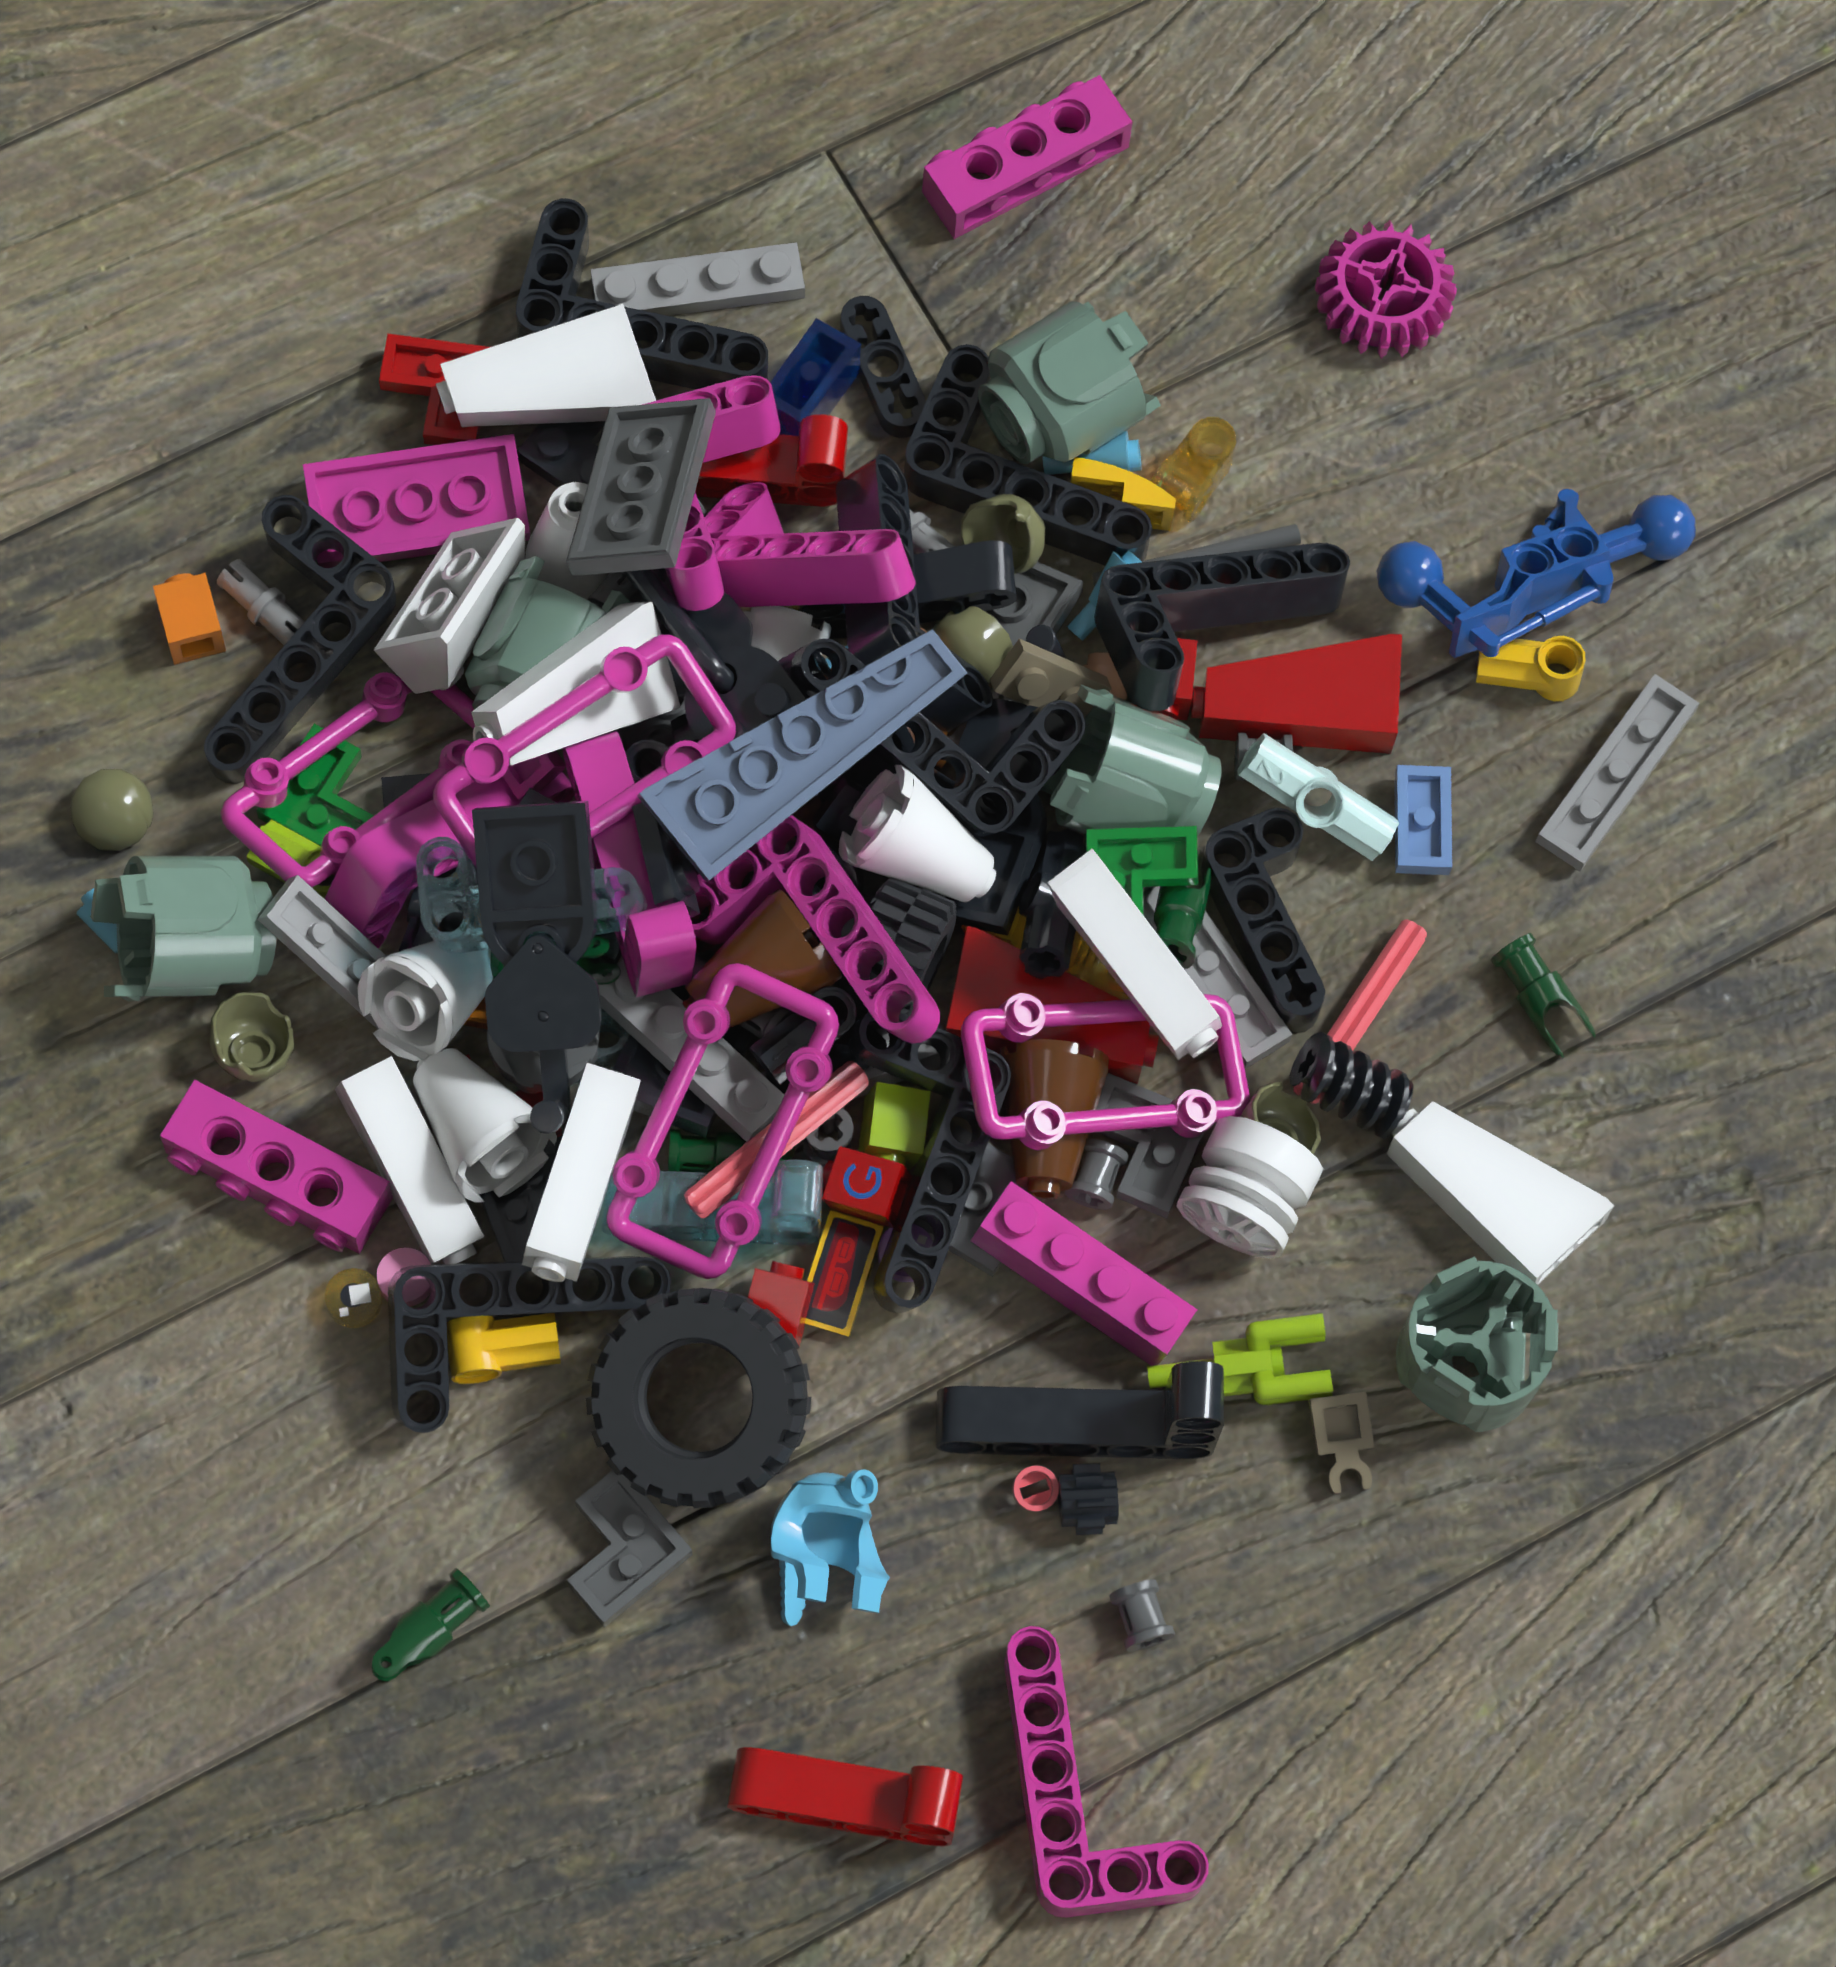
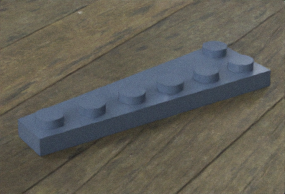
[637,629,967,883]

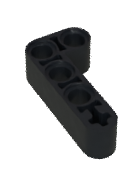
[798,540,1017,639]
[1201,808,1325,1034]

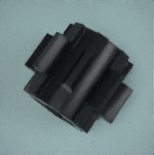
[1058,1463,1119,1535]

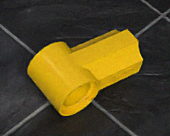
[1476,636,1586,701]
[447,1313,561,1384]

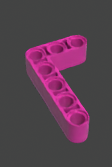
[642,375,781,611]
[704,482,916,607]
[562,731,696,998]
[324,772,574,949]
[690,815,940,1043]
[1004,1626,1209,1918]

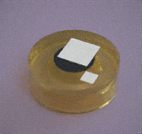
[325,1268,382,1328]

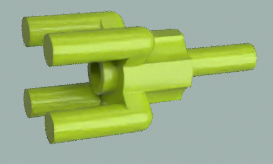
[1147,1313,1333,1405]

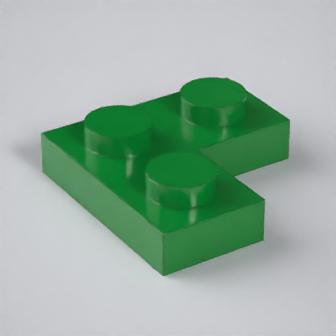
[256,723,374,846]
[1086,826,1198,916]

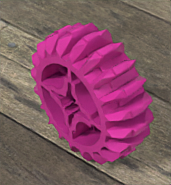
[1315,220,1457,359]

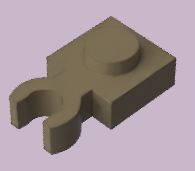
[1308,1391,1375,1494]

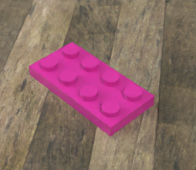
[303,434,530,568]

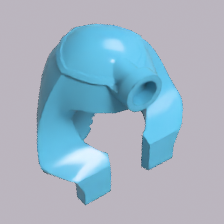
[771,1469,890,1626]

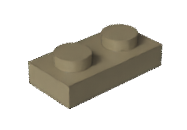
[990,638,1112,718]

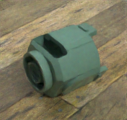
[978,301,1161,465]
[464,556,631,710]
[1040,685,1221,836]
[90,856,276,1002]
[1396,1256,1559,1432]

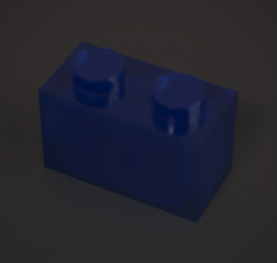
[770,318,861,436]

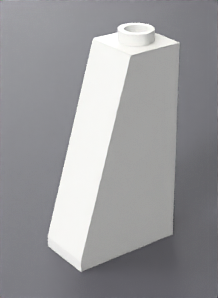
[436,304,656,427]
[471,602,681,766]
[1048,849,1222,1060]
[335,1056,484,1264]
[522,1063,641,1282]
[1387,1101,1614,1285]

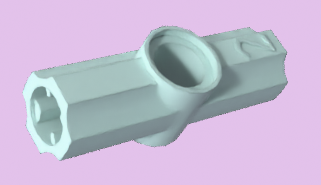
[1237,733,1399,861]

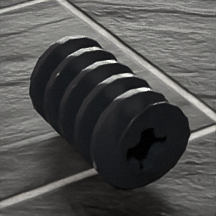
[1289,1032,1414,1139]

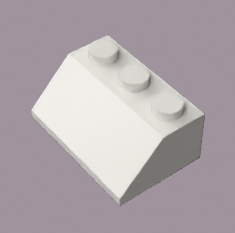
[374,518,525,694]

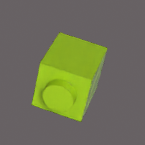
[858,1082,931,1170]

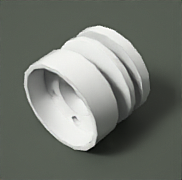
[1177,1116,1323,1259]

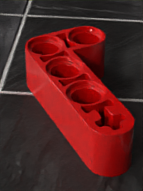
[695,414,848,507]
[727,1747,963,1847]

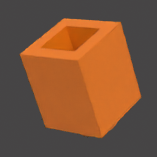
[153,573,226,665]

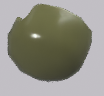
[960,494,1045,575]
[933,606,1013,684]
[70,769,154,851]
[209,992,294,1082]
[1241,1082,1321,1155]

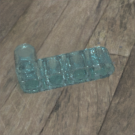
[416,837,647,953]
[602,1160,823,1245]

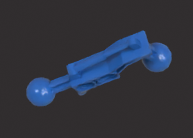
[1376,489,1696,658]

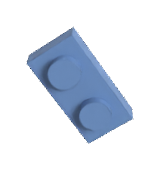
[1394,765,1452,875]

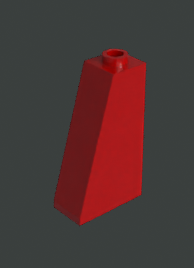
[1191,634,1402,754]
[946,926,1159,1084]

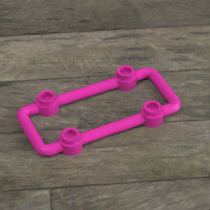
[433,634,736,869]
[220,672,475,887]
[606,963,839,1279]
[961,993,1250,1150]

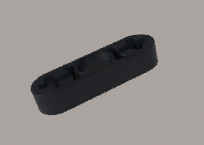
[840,296,926,438]

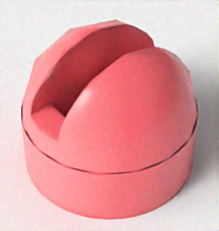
[1012,1466,1059,1512]

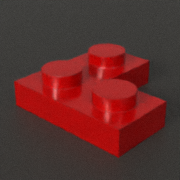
[379,334,490,445]

